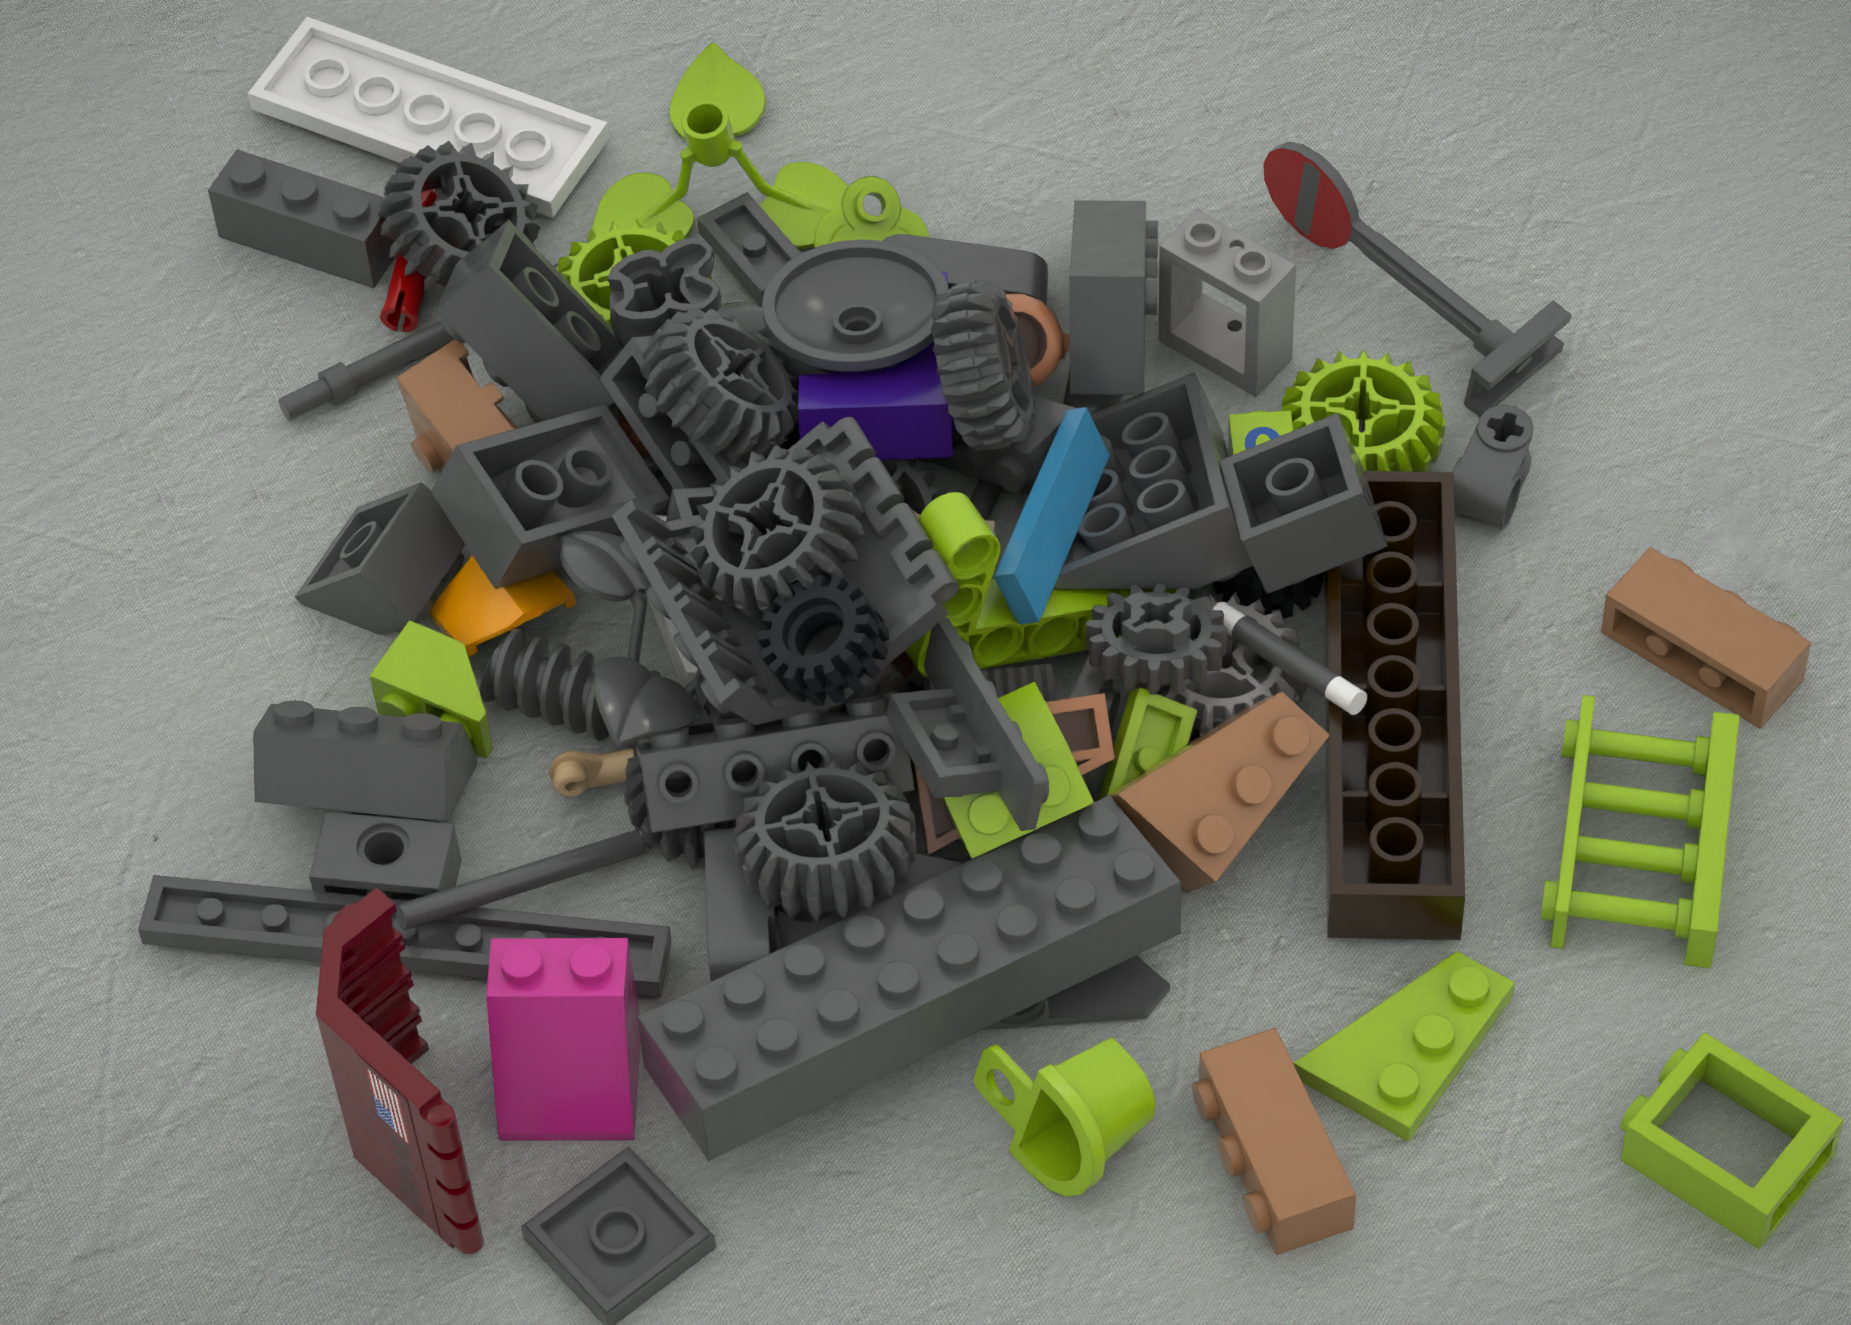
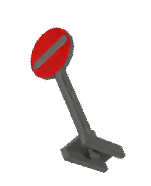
[1263,141,1571,417]

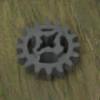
[1086,583,1227,695]

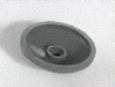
[762,240,948,373]

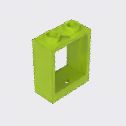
[1620,1032,1844,1250]

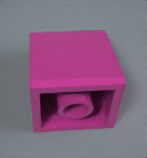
[486,938,641,1141]

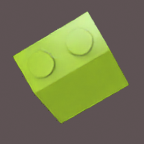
[942,682,1094,859]

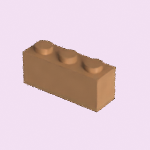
[1601,547,1811,729]
[1192,1027,1356,1255]

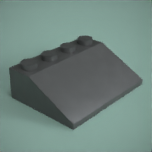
[1054,372,1253,589]

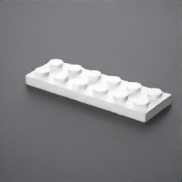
[247,17,609,218]

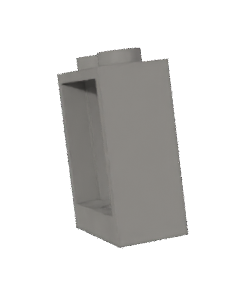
[1159,208,1296,397]

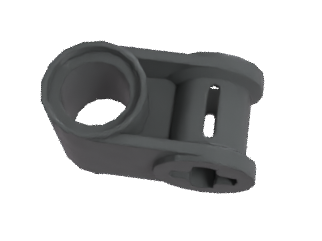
[1452,405,1534,529]

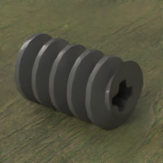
[480,628,609,741]

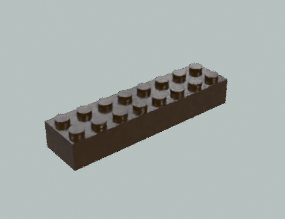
[1325,471,1465,940]

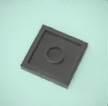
[521,1146,716,1325]

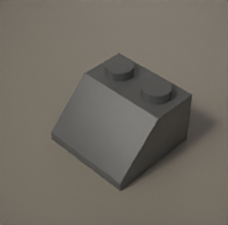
[295,482,466,635]

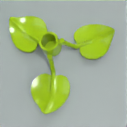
[587,42,848,250]

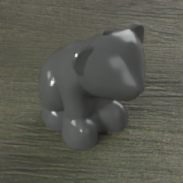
[608,237,772,349]

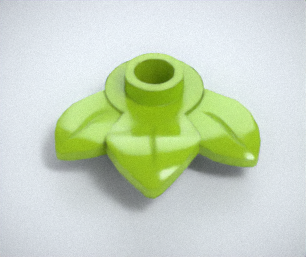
[814,176,930,248]

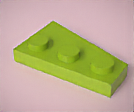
[1293,951,1515,1142]

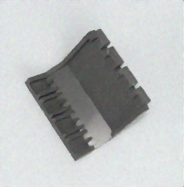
[612,417,959,725]

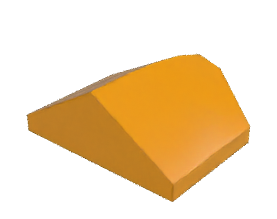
[429,555,577,657]

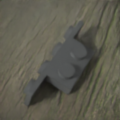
[886,617,1049,831]

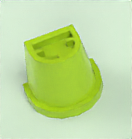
[974,1037,1156,1197]

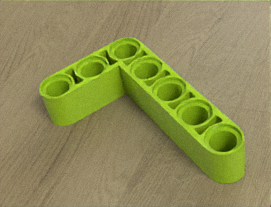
[905,492,1177,677]

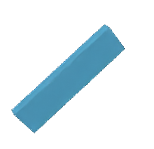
[993,407,1110,624]

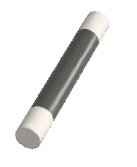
[1212,602,1367,715]

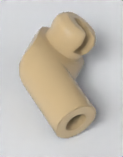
[549,748,636,797]

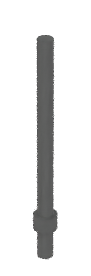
[278,263,558,421]

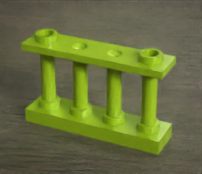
[1540,695,1740,969]

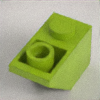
[369,620,493,759]

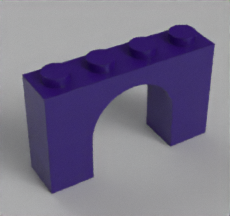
[798,272,958,460]

